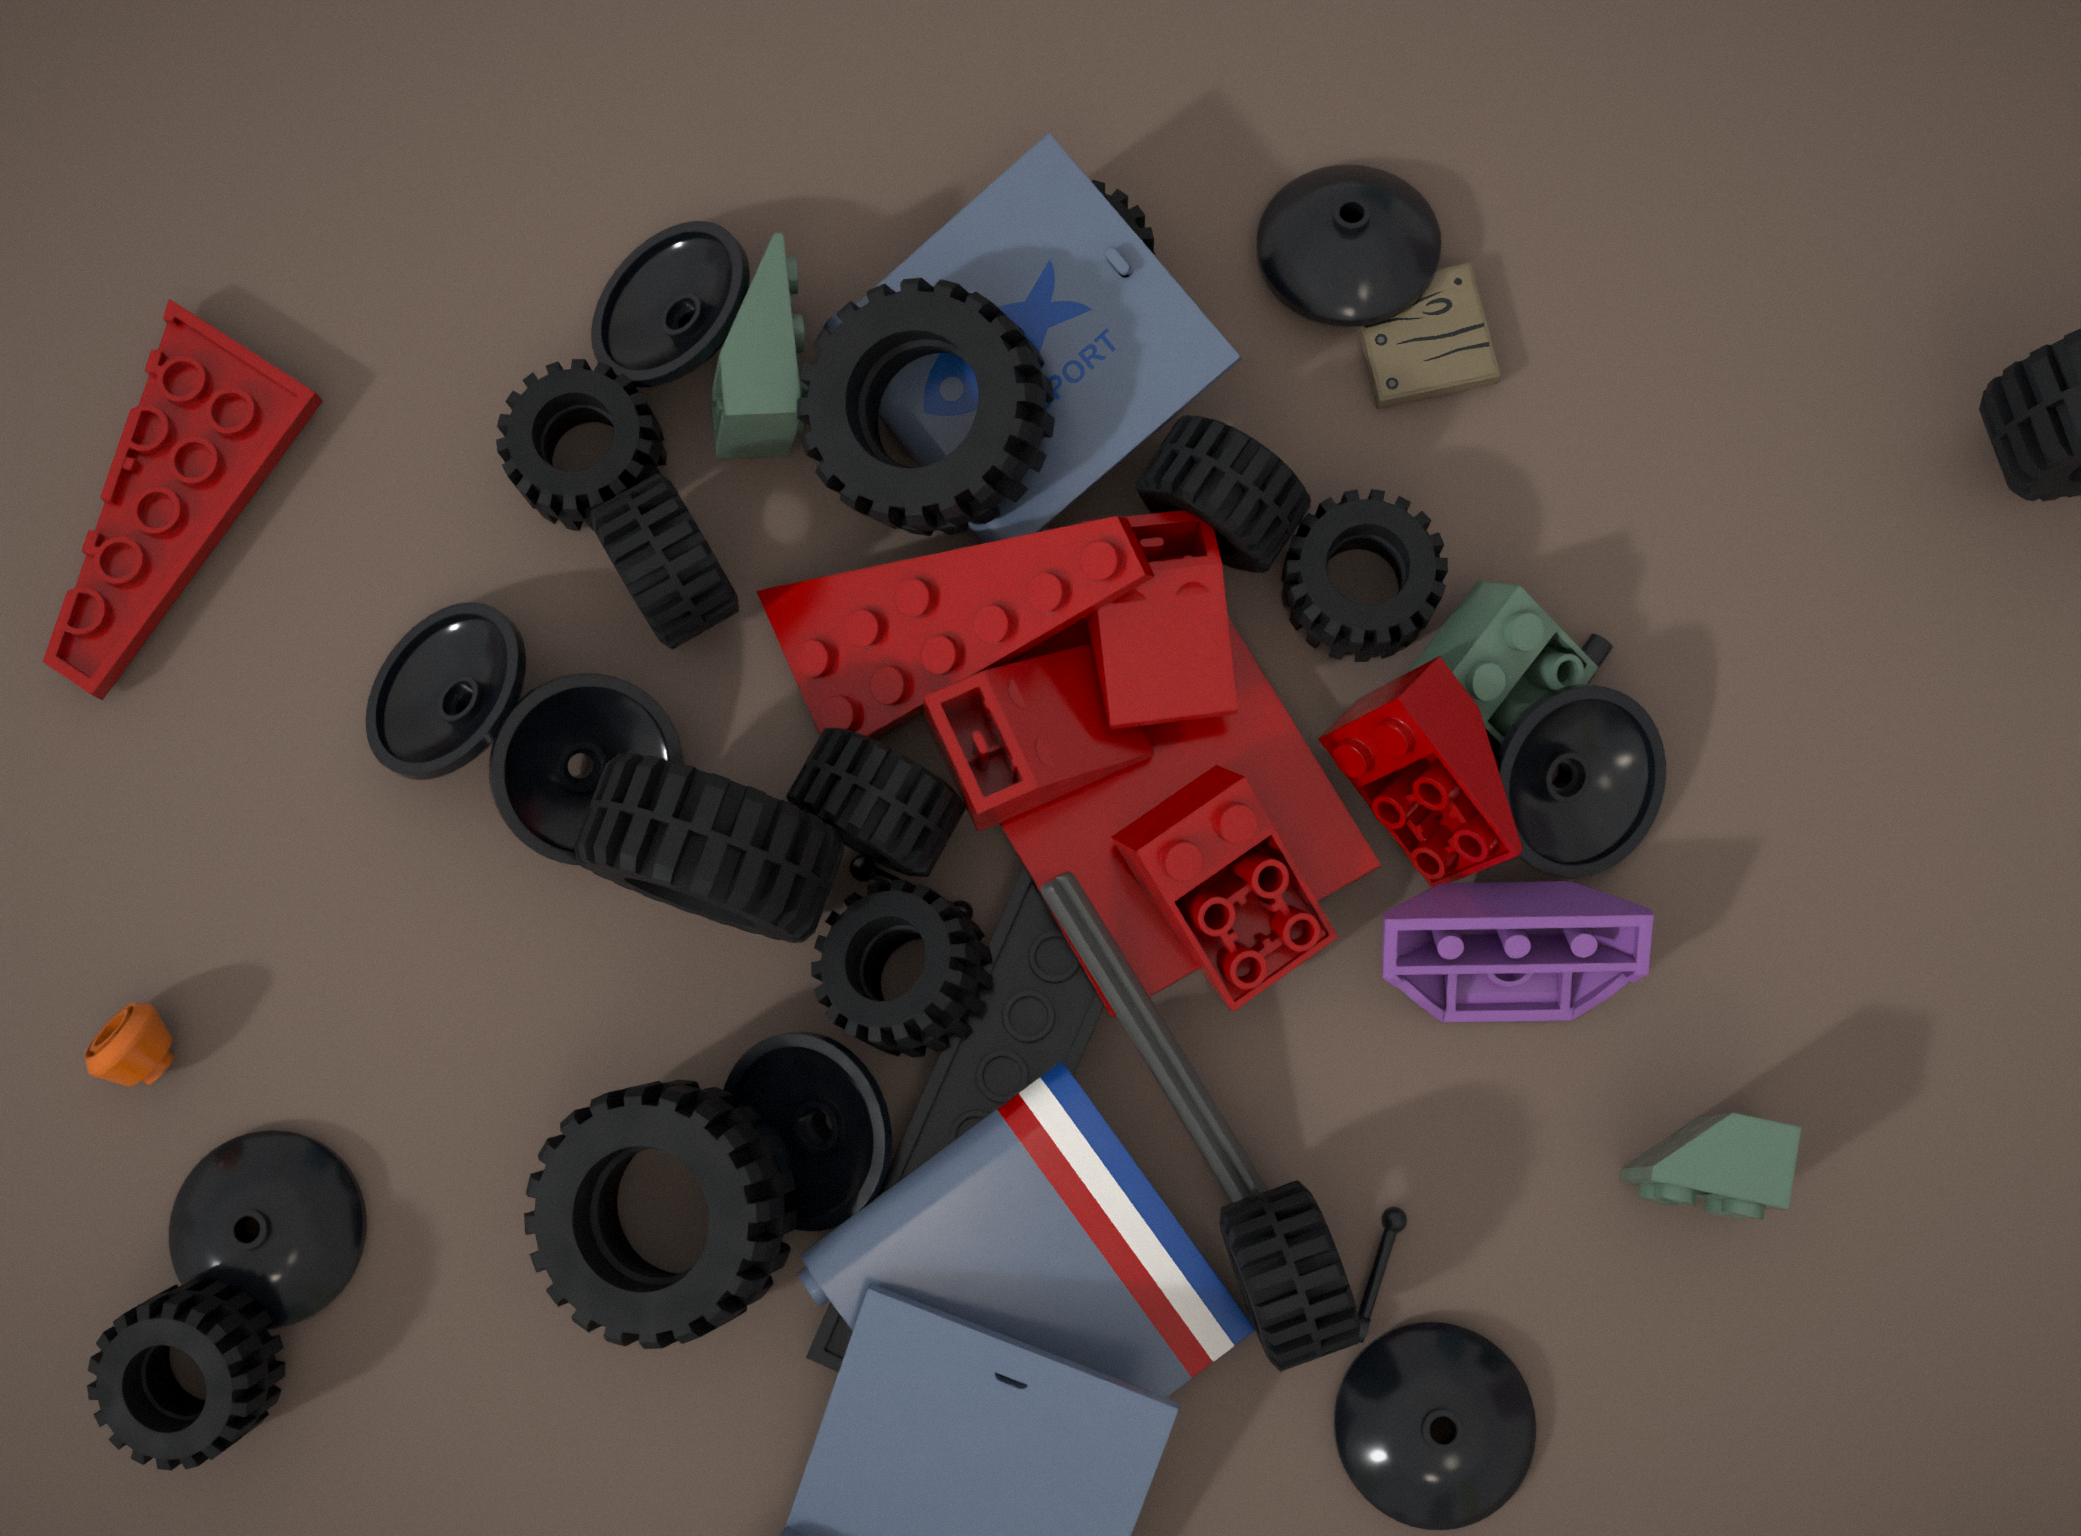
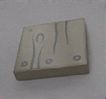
[1357,262,1501,409]

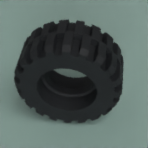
[797,278,1055,536]
[1979,329,2081,501]
[574,753,844,943]
[524,1080,797,1349]

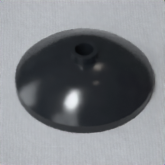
[1256,164,1441,327]
[591,221,750,388]
[366,602,526,780]
[489,673,683,865]
[1495,684,1666,878]
[723,1031,892,1231]
[169,1130,367,1329]
[1333,1322,1536,1530]

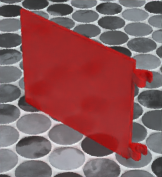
[999,617,1381,1018]

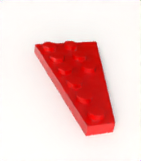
[42,299,323,700]
[756,516,1155,740]

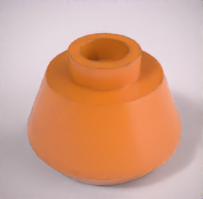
[84,1003,174,1087]

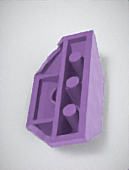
[1381,881,1654,1023]

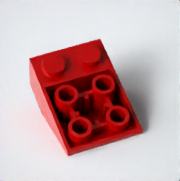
[1082,510,1238,730]
[923,643,1154,833]
[1318,656,1523,888]
[1111,765,1338,1012]

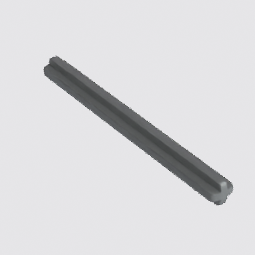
[1041,871,1268,1203]

